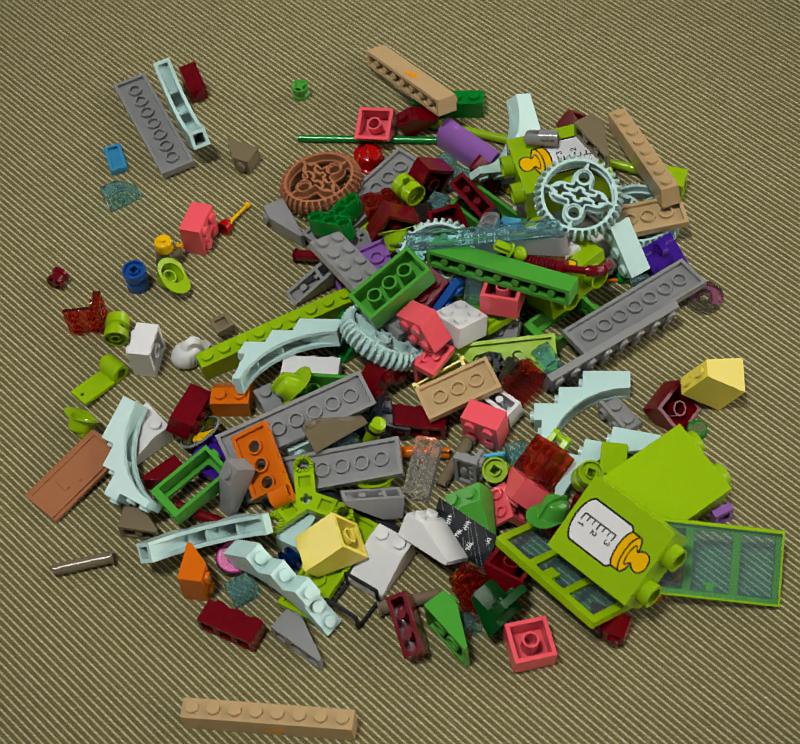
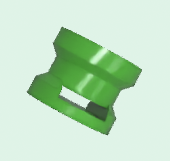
[291,79,310,101]

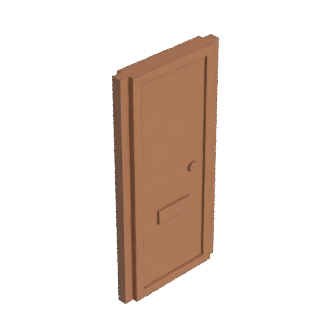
[25,429,112,523]

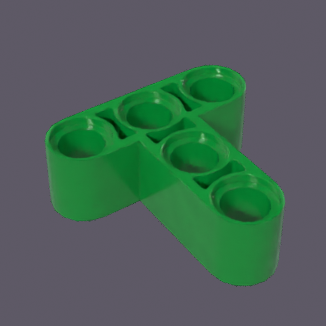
[307,193,363,240]

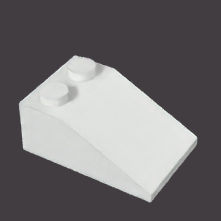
[136,403,174,465]
[398,509,468,566]
[349,523,416,601]

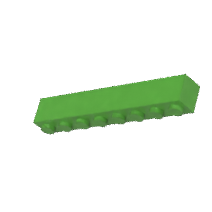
[426,237,578,306]

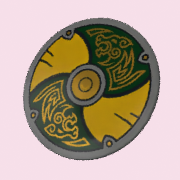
[180,416,220,449]

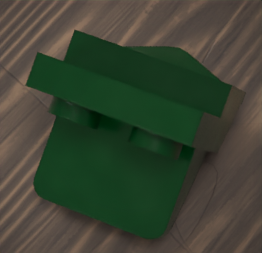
[471,579,527,638]

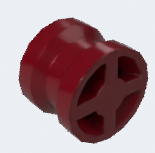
[46,267,70,290]

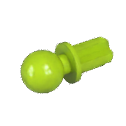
[493,239,527,261]

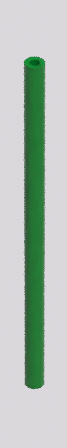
[298,135,437,144]

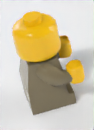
[154,234,184,265]

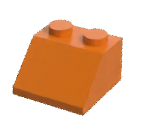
[210,382,255,417]
[177,542,215,601]

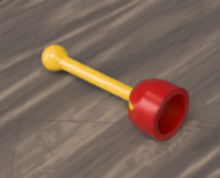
[217,202,251,235]

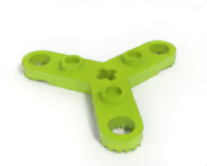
[269,455,354,534]

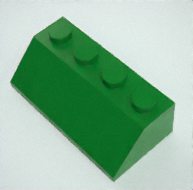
[413,90,485,119]

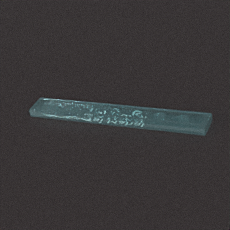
[406,218,561,252]

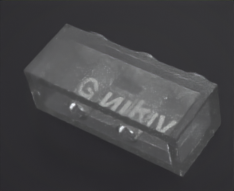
[402,436,443,503]

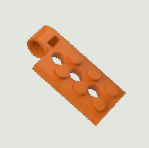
[231,420,295,509]

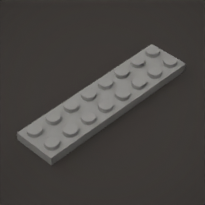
[113,73,195,179]
[303,147,416,242]
[308,231,408,340]
[562,258,707,355]
[541,300,680,393]
[215,370,376,459]
[245,436,404,504]

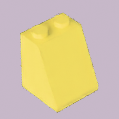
[681,358,745,410]
[295,512,368,577]

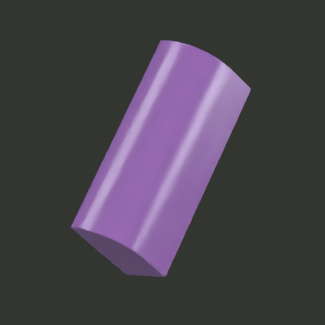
[437,117,499,168]

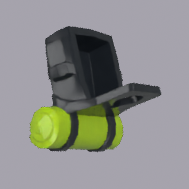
[360,397,411,443]

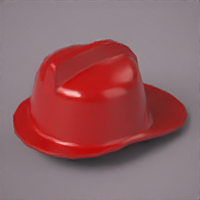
[354,143,384,175]

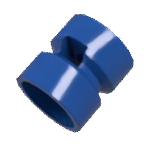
[122,260,150,295]

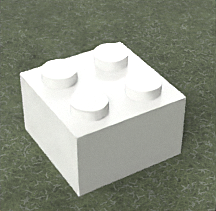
[436,299,488,349]
[126,322,166,377]

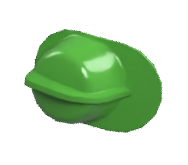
[526,494,570,529]

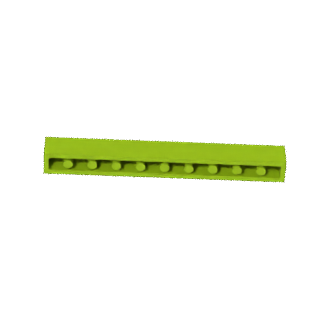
[195,287,353,381]

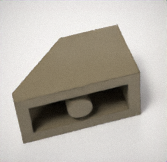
[227,138,261,174]
[117,506,159,540]

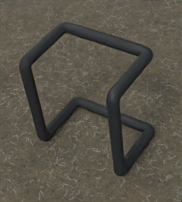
[324,572,380,629]

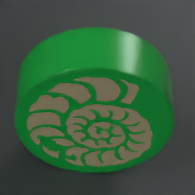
[687,420,707,439]

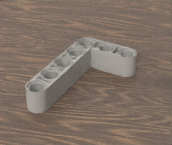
[474,212,568,256]

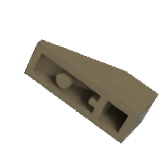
[574,113,610,168]
[301,416,368,453]

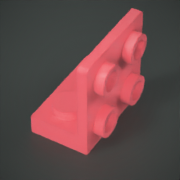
[413,343,455,383]
[490,482,526,528]

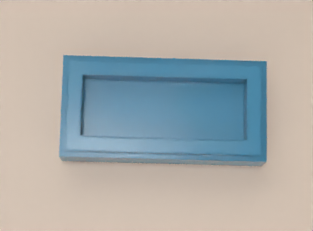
[103,143,129,176]

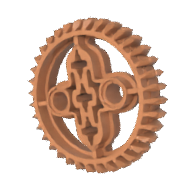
[279,150,363,217]

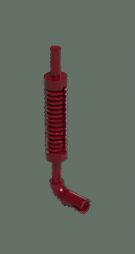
[499,254,613,277]

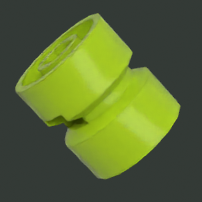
[391,173,426,206]
[103,311,130,347]
[482,457,511,486]
[570,460,604,492]

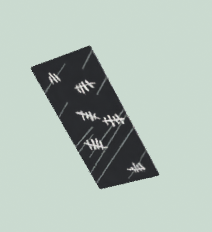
[435,498,497,569]

